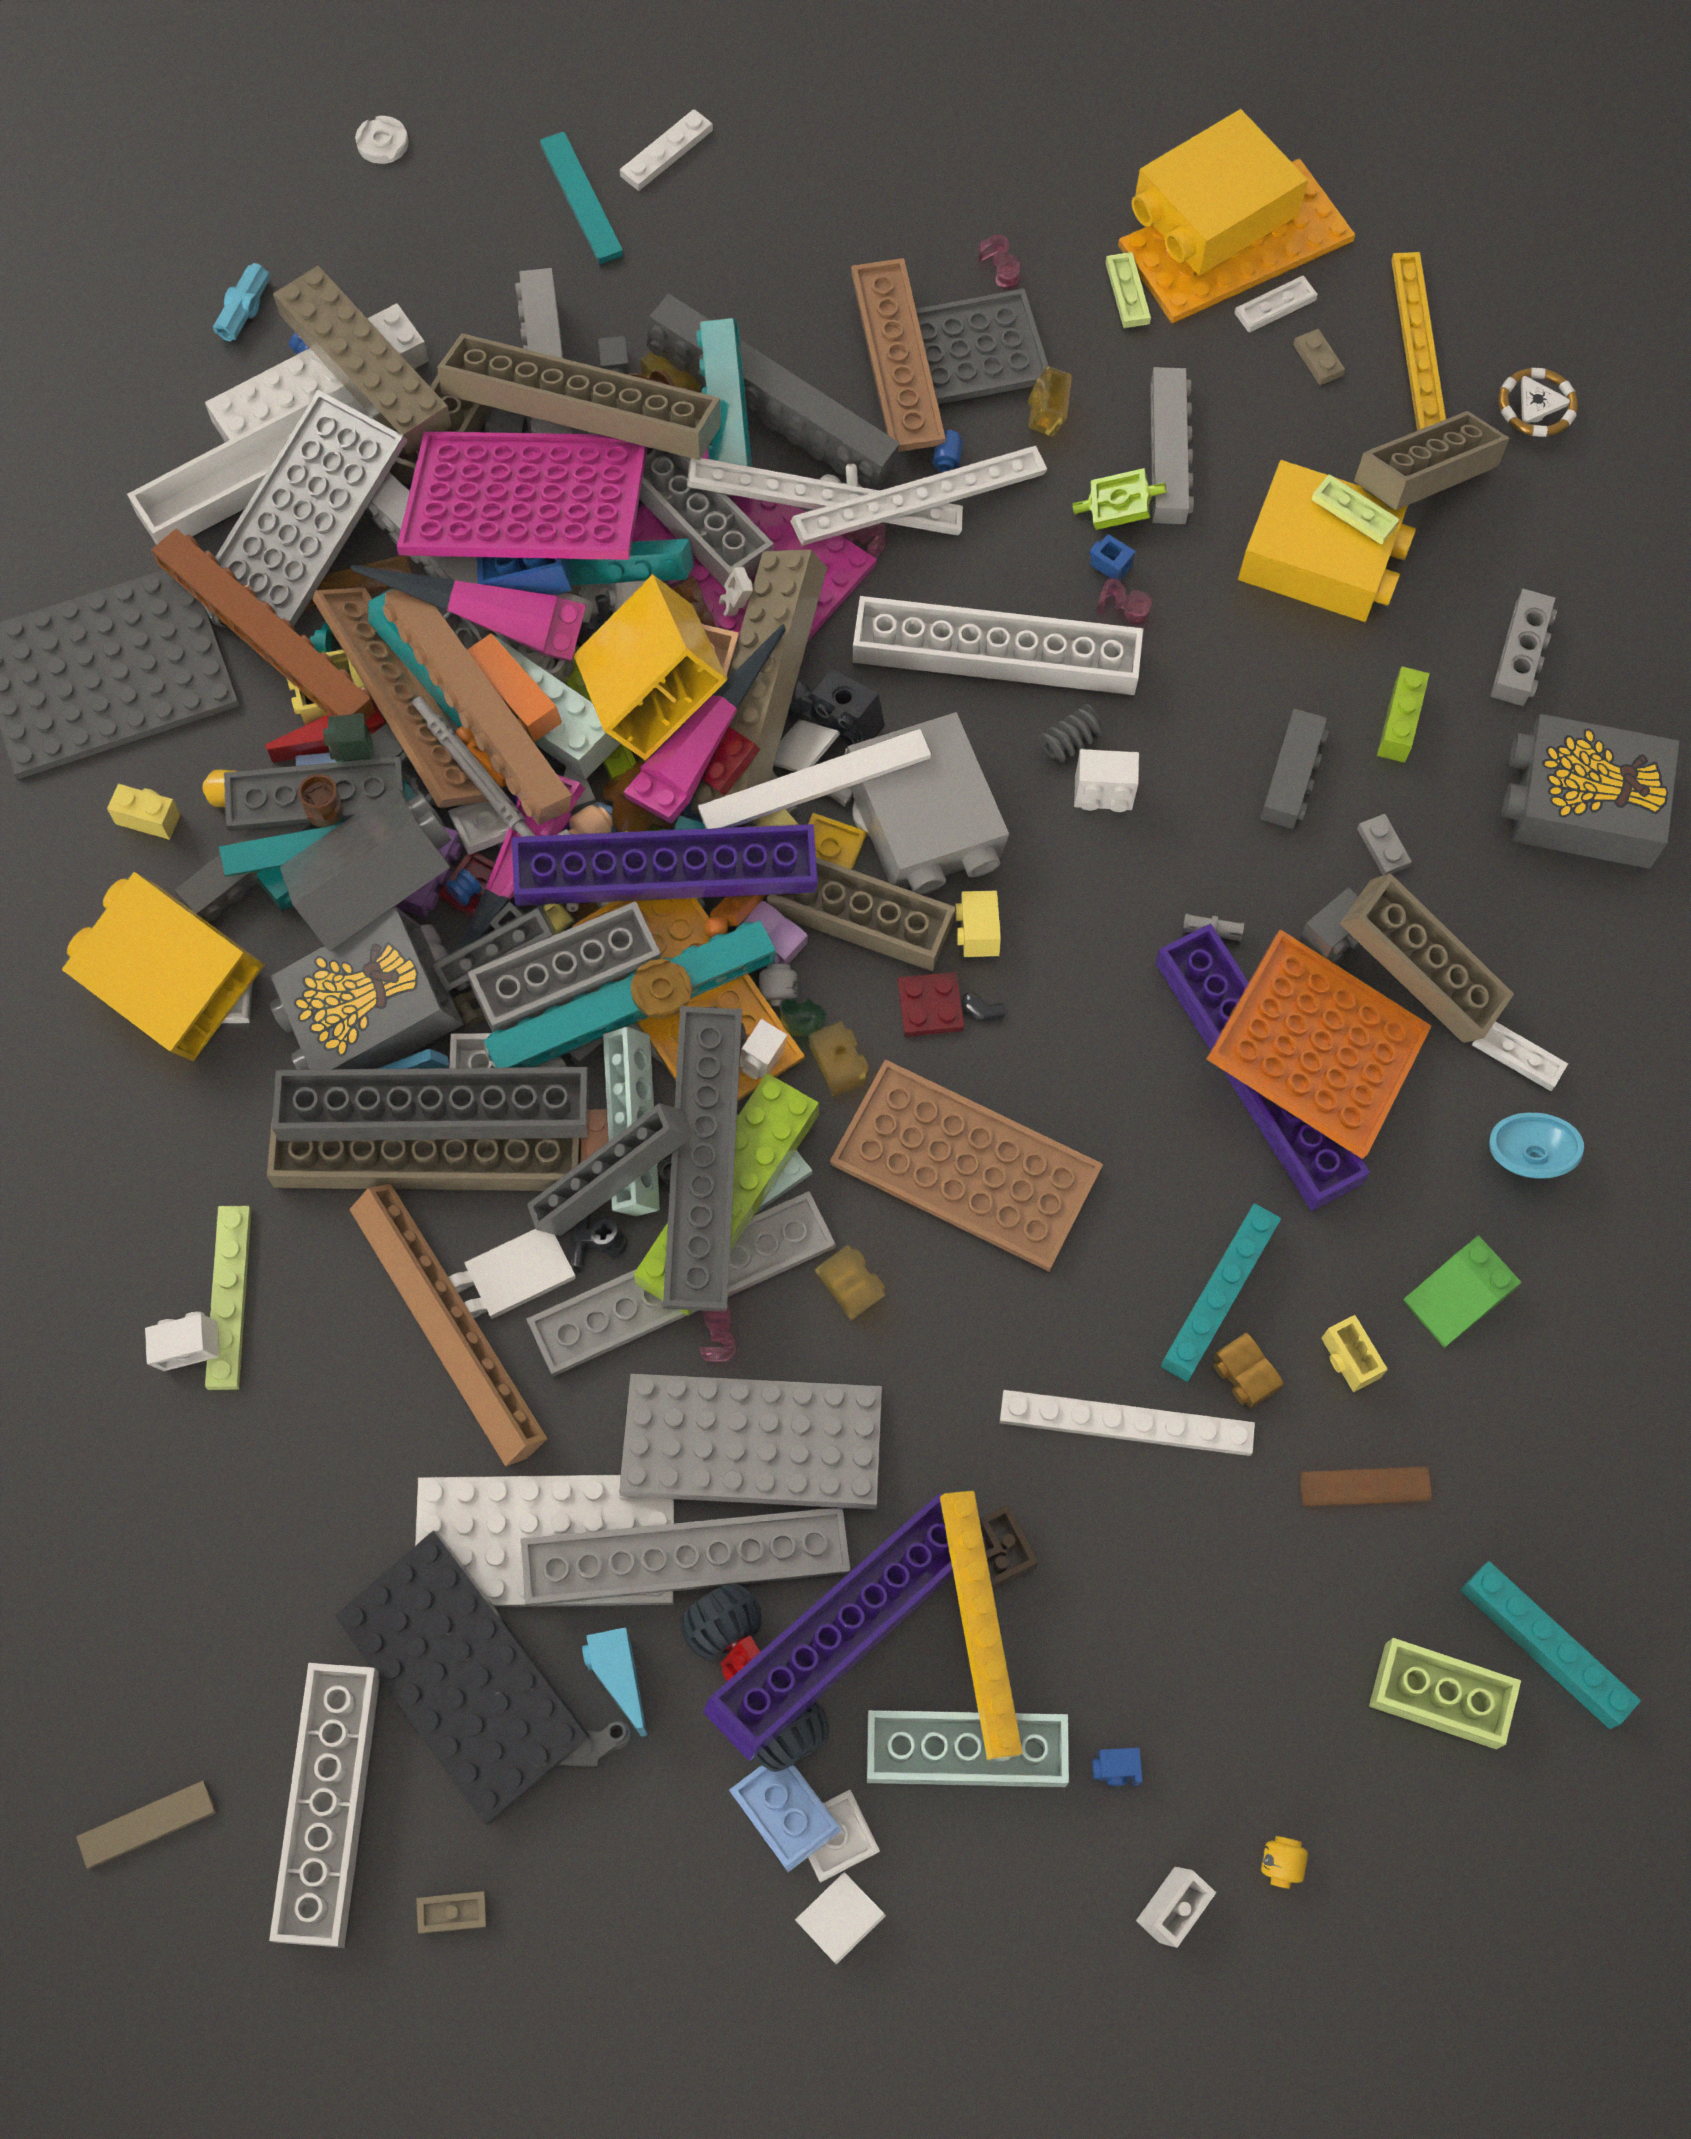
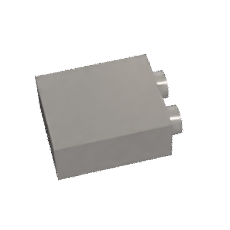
[846,712,1009,895]

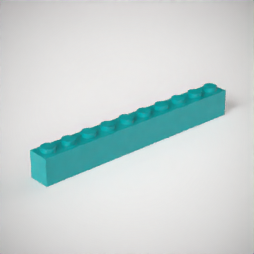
[483,920,776,1068]

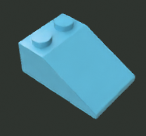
[582,1627,647,1736]

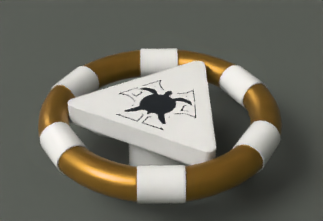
[1498,368,1578,437]

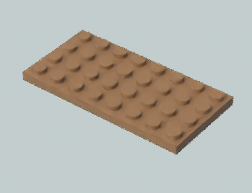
[830,1059,1103,1272]

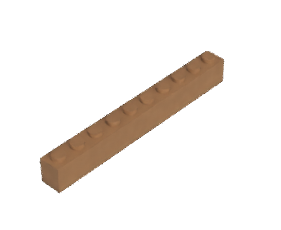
[383,589,571,826]
[349,1183,547,1466]

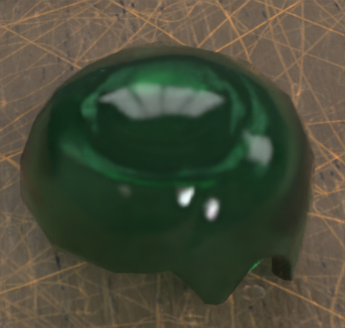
[779,998,826,1037]

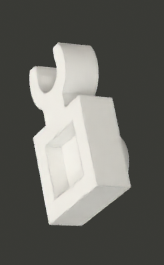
[719,567,753,616]

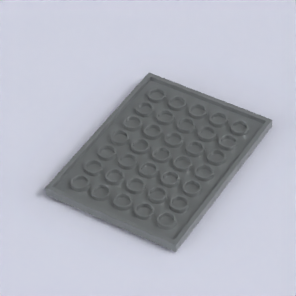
[0,570,239,779]

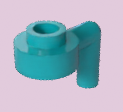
[310,621,332,653]

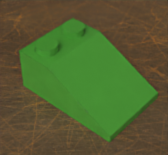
[1403,1235,1521,1348]

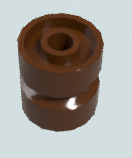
[298,774,344,827]

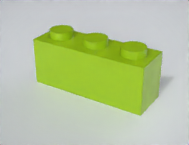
[1377,666,1430,763]

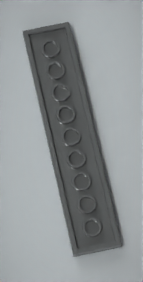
[663,1006,742,1312]

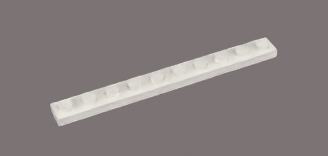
[790,446,1047,546]
[687,458,963,536]

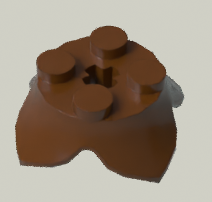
[603,762,684,832]

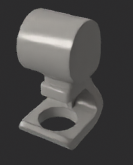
[518,644,574,684]

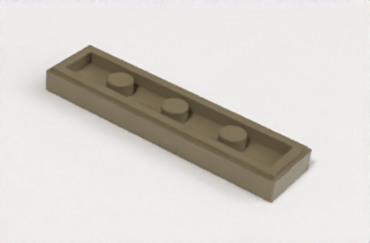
[76,1780,217,1869]

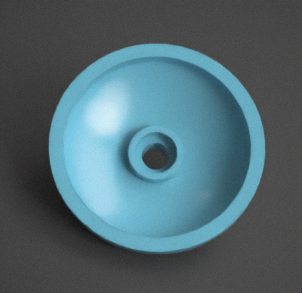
[1489,1113,1584,1179]

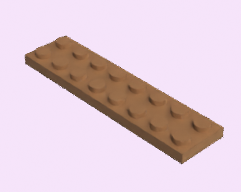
[851,258,946,452]

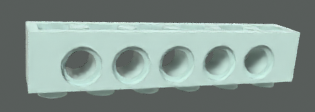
[603,1027,660,1216]

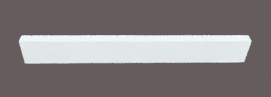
[698,729,931,829]

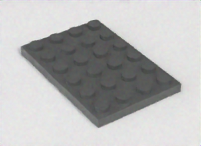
[916,288,1052,405]

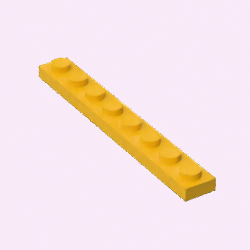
[1391,252,1446,431]
[940,1491,1023,1760]

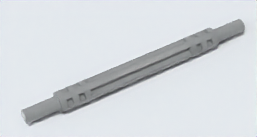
[412,696,536,837]

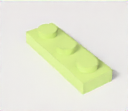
[1105,252,1151,328]
[1311,474,1400,545]

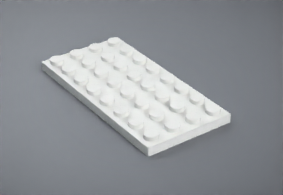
[415,1475,674,1607]

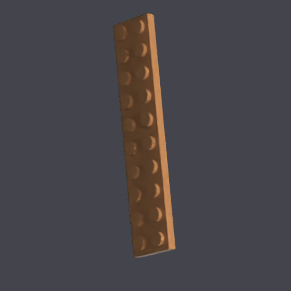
[312,587,489,808]

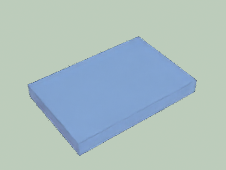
[729,1765,842,1872]

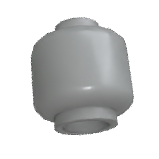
[759,964,798,1008]

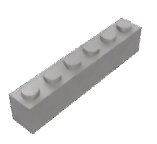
[1150,367,1194,524]

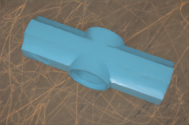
[213,263,271,342]

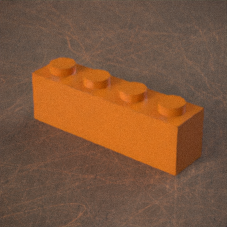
[467,634,562,742]

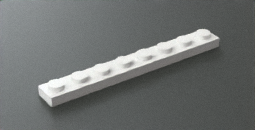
[1000,1390,1255,1456]

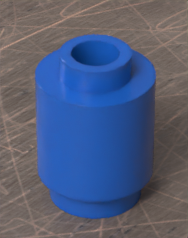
[932,430,963,473]

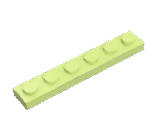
[205,1206,252,1390]

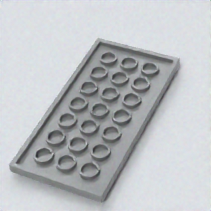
[215,390,408,627]
[619,1374,882,1509]

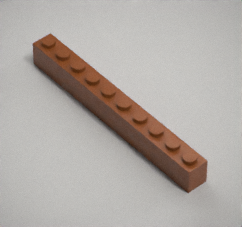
[151,528,376,735]

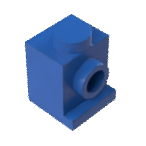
[1089,534,1136,586]
[1092,1748,1142,1786]

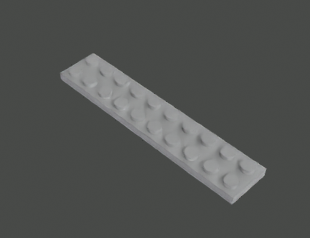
[527,1191,836,1377]
[520,1507,850,1606]

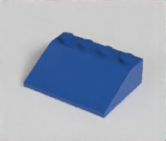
[477,557,572,595]

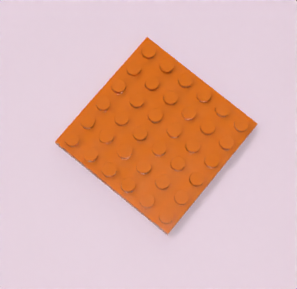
[1206,929,1431,1159]

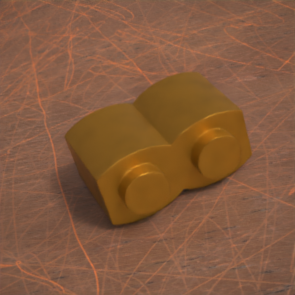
[1213,1332,1284,1409]

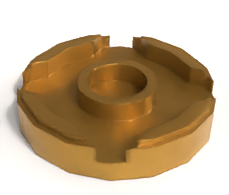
[631,959,692,1019]

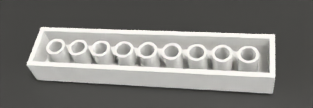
[853,596,1143,695]

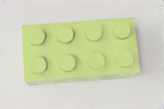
[1369,1638,1521,1749]

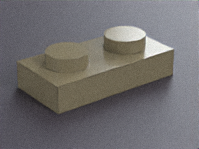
[1293,329,1345,385]
[417,1891,487,1934]

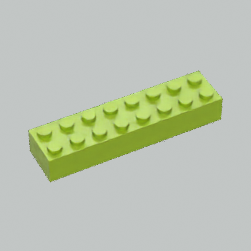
[634,1073,819,1316]

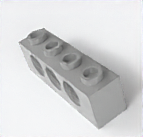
[1490,588,1557,706]

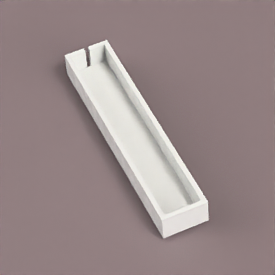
[127,382,374,545]

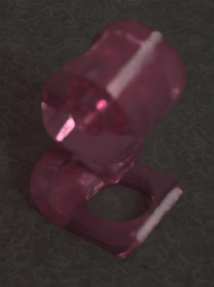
[978,234,1020,289]
[841,523,886,558]
[1096,578,1152,625]
[699,1304,736,1361]

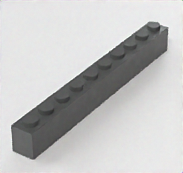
[174,723,404,922]

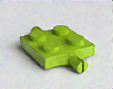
[1073,468,1167,530]

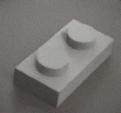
[1357,814,1412,875]

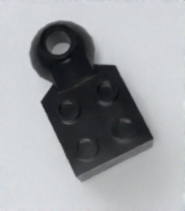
[787,669,885,745]

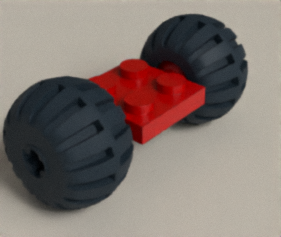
[681,1583,829,1772]

